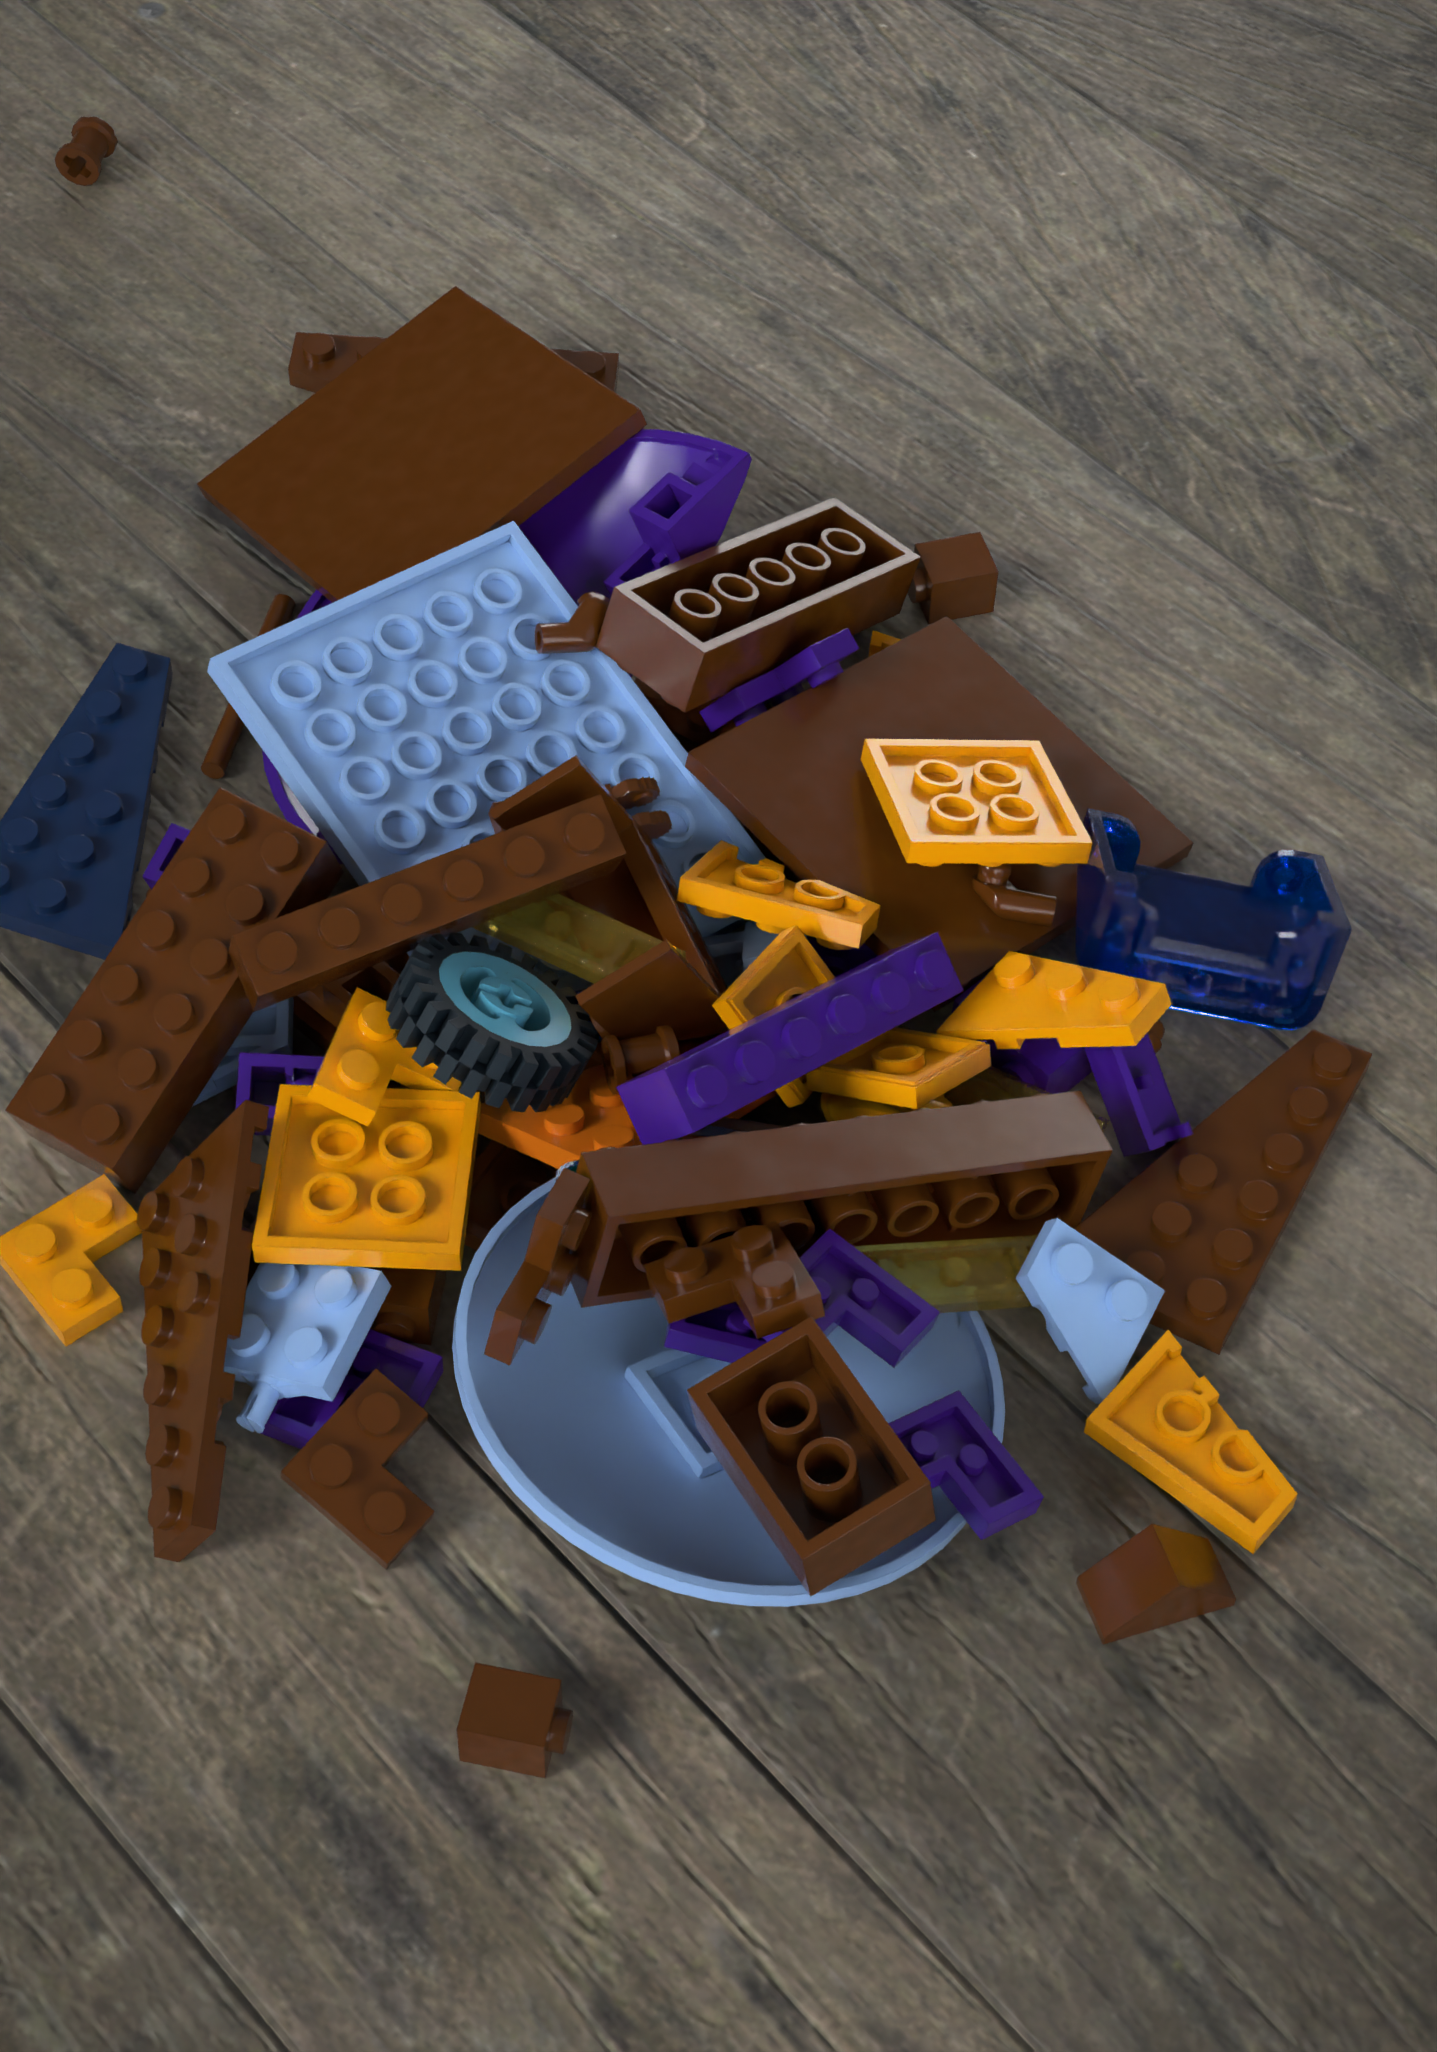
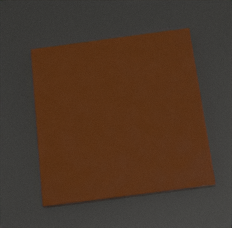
[197,286,647,603]
[685,616,1194,1012]

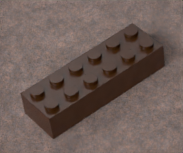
[595,497,921,713]
[5,787,344,1194]

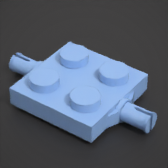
[224,1263,391,1433]

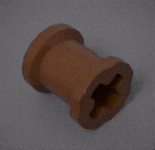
[55,116,118,186]
[601,1025,680,1095]

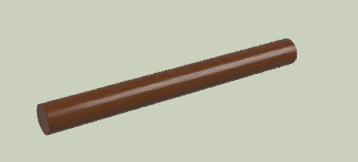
[201,594,296,779]

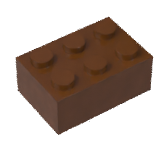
[687,1316,936,1597]

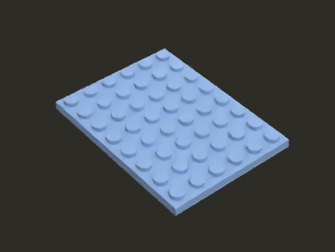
[207,521,766,1005]

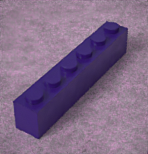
[616,932,964,1145]

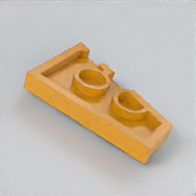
[677,840,881,950]
[936,951,1172,1049]
[1084,1330,1298,1554]

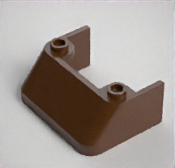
[489,755,729,1041]

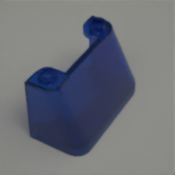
[1075,808,1352,1030]

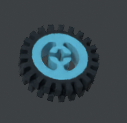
[386,933,598,1112]

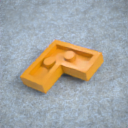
[307,987,461,1127]
[0,1174,142,1347]

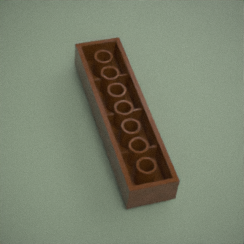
[569,1090,1113,1308]

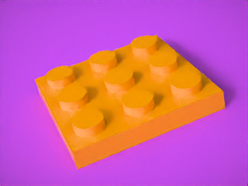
[861,739,1093,867]
[252,1084,481,1271]

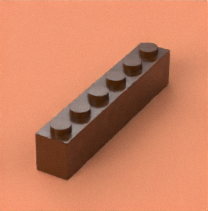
[228,794,627,1012]

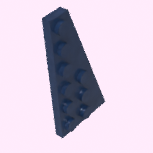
[0,643,173,960]

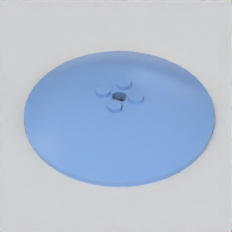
[452,1175,1005,1607]

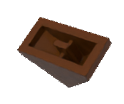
[1076,1524,1236,1645]

